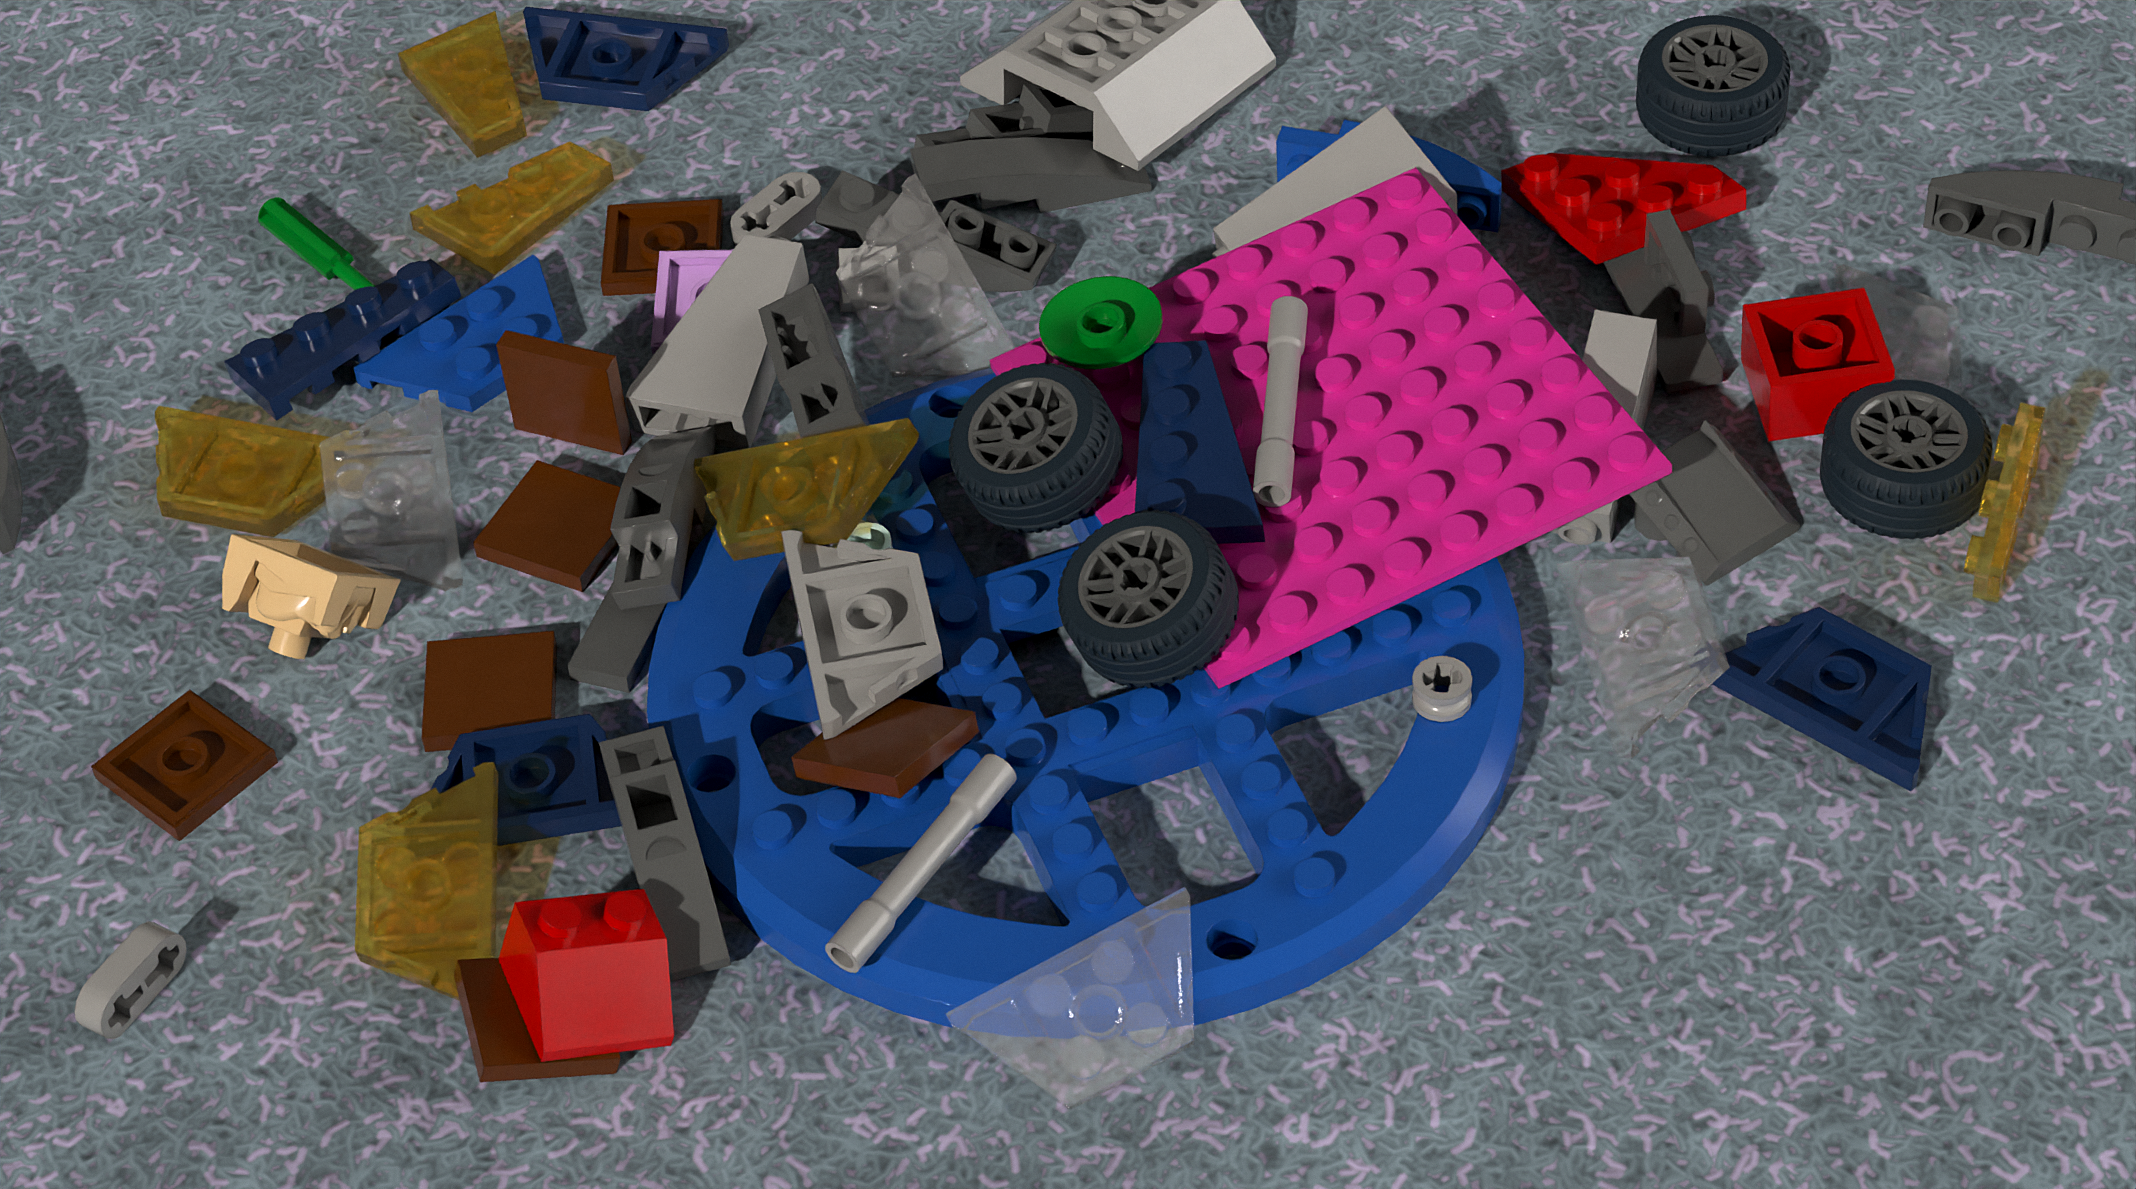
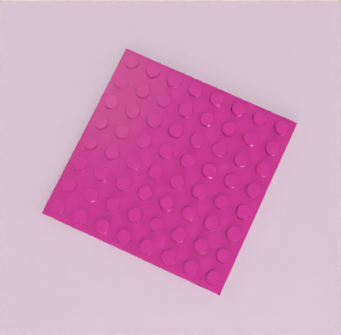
[989,167,1672,689]

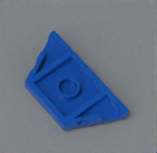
[353,255,564,412]

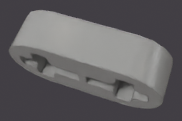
[730,172,822,247]
[75,921,186,1039]

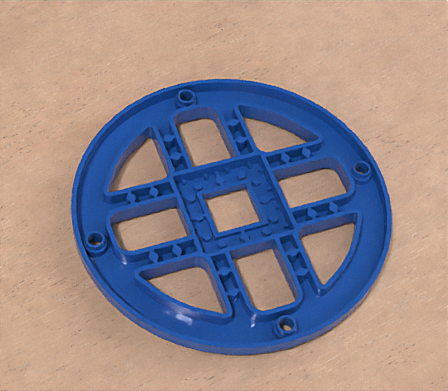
[647,368,1524,1040]

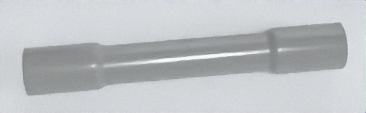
[1253,296,1308,507]
[825,754,1017,973]

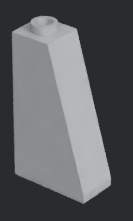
[1212,106,1457,258]
[625,234,809,450]
[1550,310,1657,545]

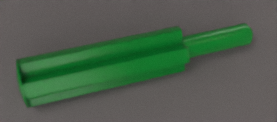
[258,197,376,290]

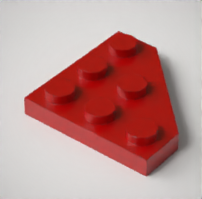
[1501,153,1746,265]

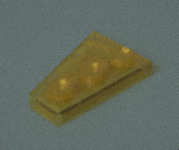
[398,11,527,158]
[409,141,614,275]
[1964,402,2046,603]

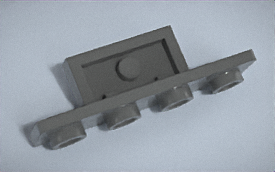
[1603,209,1723,393]

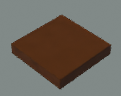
[601,199,724,296]
[496,330,632,455]
[473,460,621,592]
[421,631,557,752]
[91,690,278,841]
[791,698,979,798]
[454,958,621,1082]

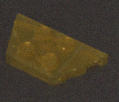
[155,406,375,537]
[693,418,919,561]
[355,762,498,1001]

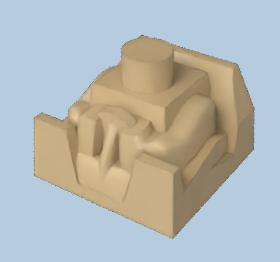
[222,534,401,659]

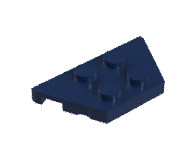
[523,7,729,111]
[1694,607,1932,792]
[406,714,621,860]

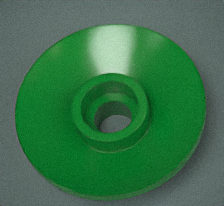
[1039,276,1163,369]

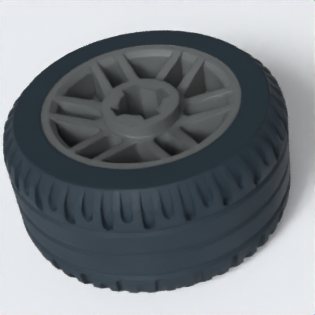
[1636,15,1791,157]
[949,363,1123,533]
[1820,379,1992,539]
[1058,510,1239,688]

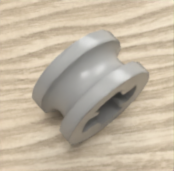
[1412,656,1472,722]

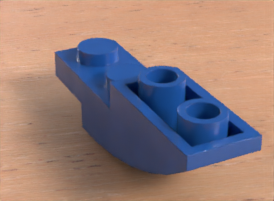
[1276,120,1502,232]

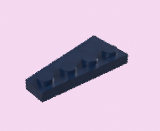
[224,259,462,421]
[1135,340,1265,544]

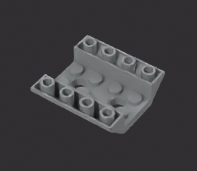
[960,0,1276,171]

